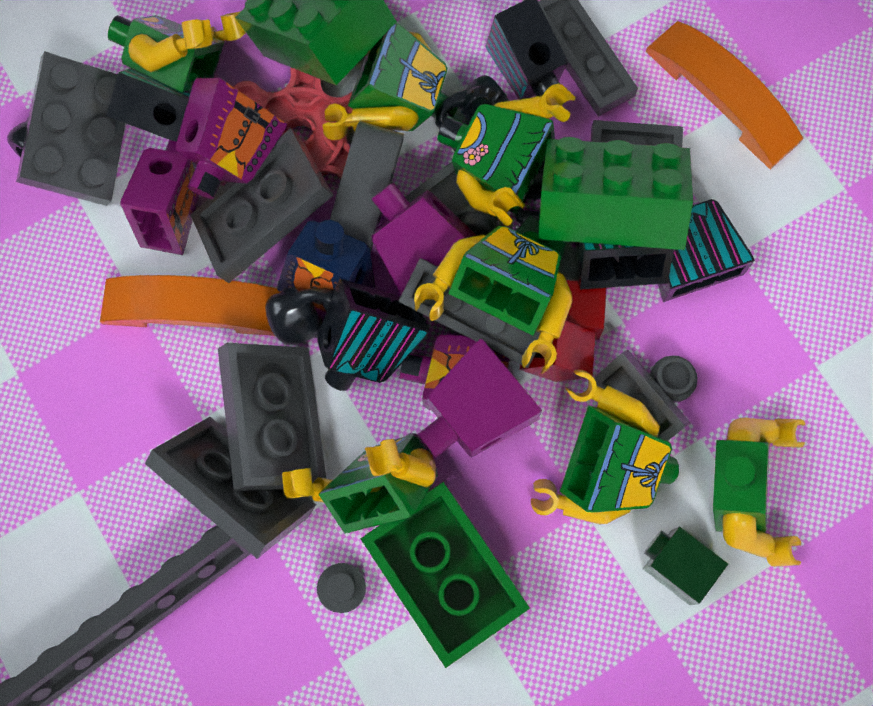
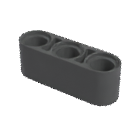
[330,121,404,253]

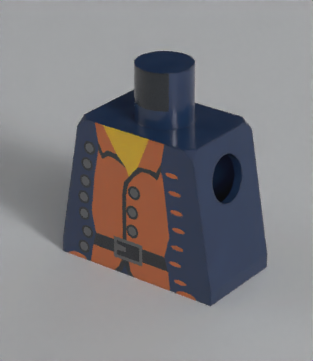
[277,220,375,312]

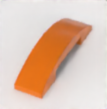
[646,21,804,170]
[100,275,280,336]

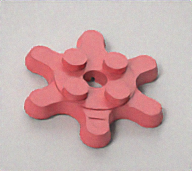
[233,68,353,179]

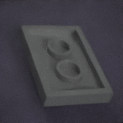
[16,51,125,206]
[191,128,334,283]
[218,343,326,491]
[145,417,317,559]

